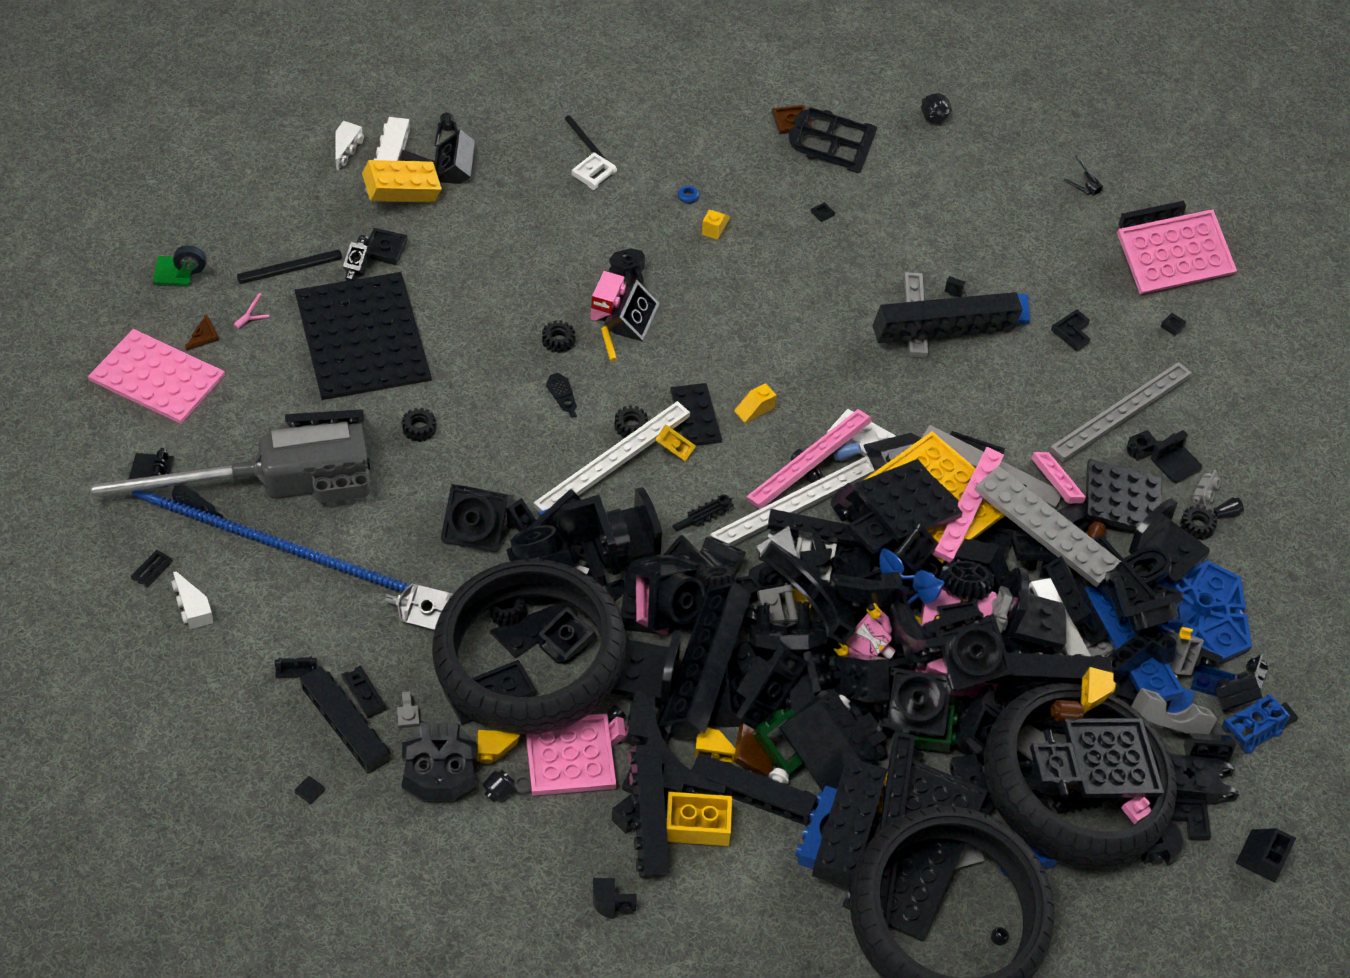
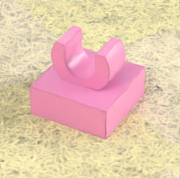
[609,717,627,746]
[1121,797,1151,825]

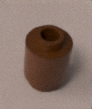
[1051,700,1084,721]

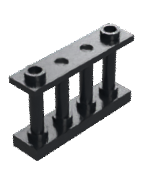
[1118,200,1186,229]
[1045,556,1109,646]

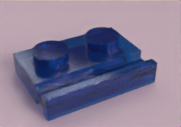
[1190,664,1236,697]

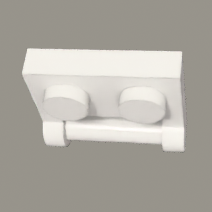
[572,153,617,190]

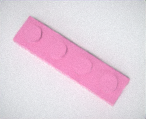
[1031,452,1086,504]

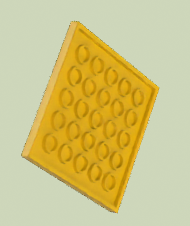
[864,431,1005,563]

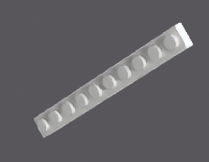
[534,401,690,512]
[710,456,875,546]

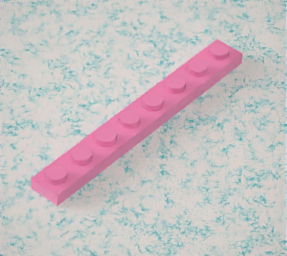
[747,409,872,509]
[933,447,1004,563]

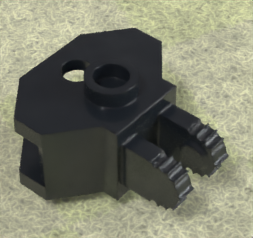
[609,248,645,284]

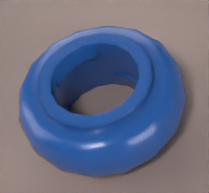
[678,186,699,204]

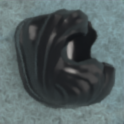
[920,93,952,124]

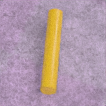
[601,326,617,362]

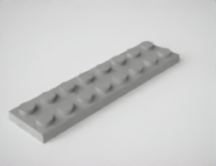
[974,466,1121,587]

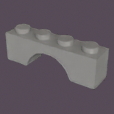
[1131,688,1217,734]

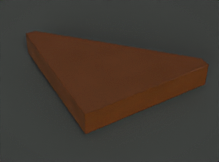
[185,314,219,351]

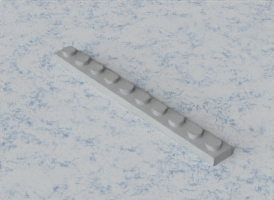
[1050,362,1192,462]

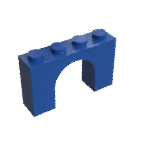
[795,785,837,869]

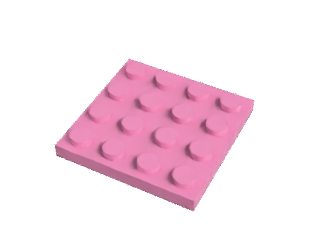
[526,714,616,796]

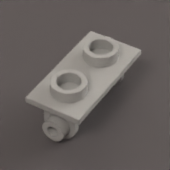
[1192,470,1220,508]

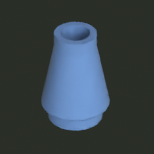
[833,443,861,462]

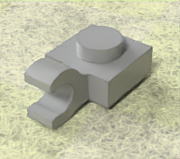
[397,691,420,728]

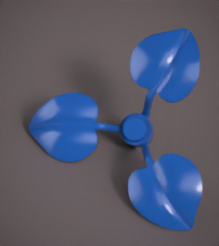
[880,548,944,604]

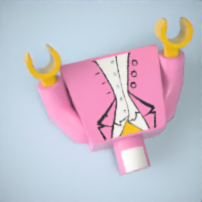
[834,603,896,659]

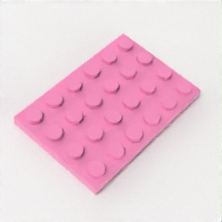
[1117,209,1237,295]
[88,329,225,424]

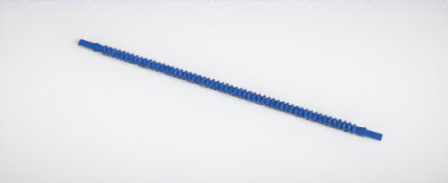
[132,490,433,605]

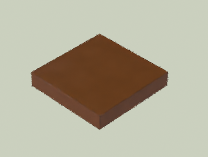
[772,105,812,134]
[734,723,776,776]

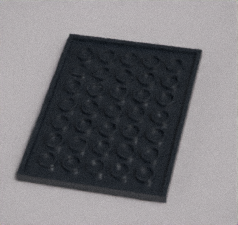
[295,272,432,400]

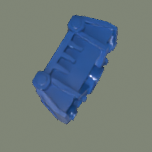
[1222,694,1290,754]

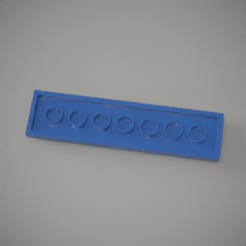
[1085,586,1184,701]

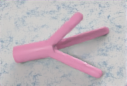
[233,293,269,329]

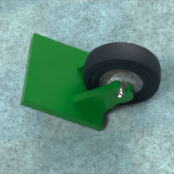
[153,245,207,286]

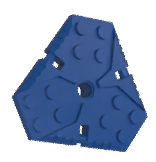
[1154,561,1252,663]

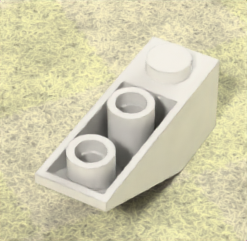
[336,121,364,170]
[171,572,213,629]

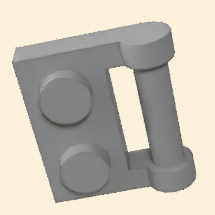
[757,584,798,620]

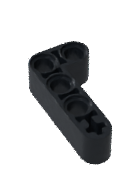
[1108,626,1177,683]

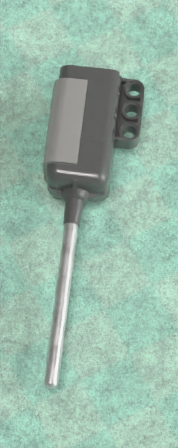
[90,420,371,503]

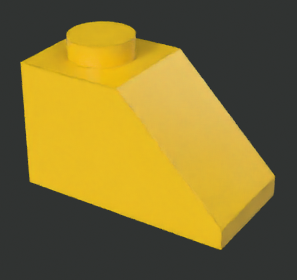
[702,210,731,240]
[734,383,777,423]
[1081,667,1116,713]
[694,727,736,764]
[476,730,520,764]

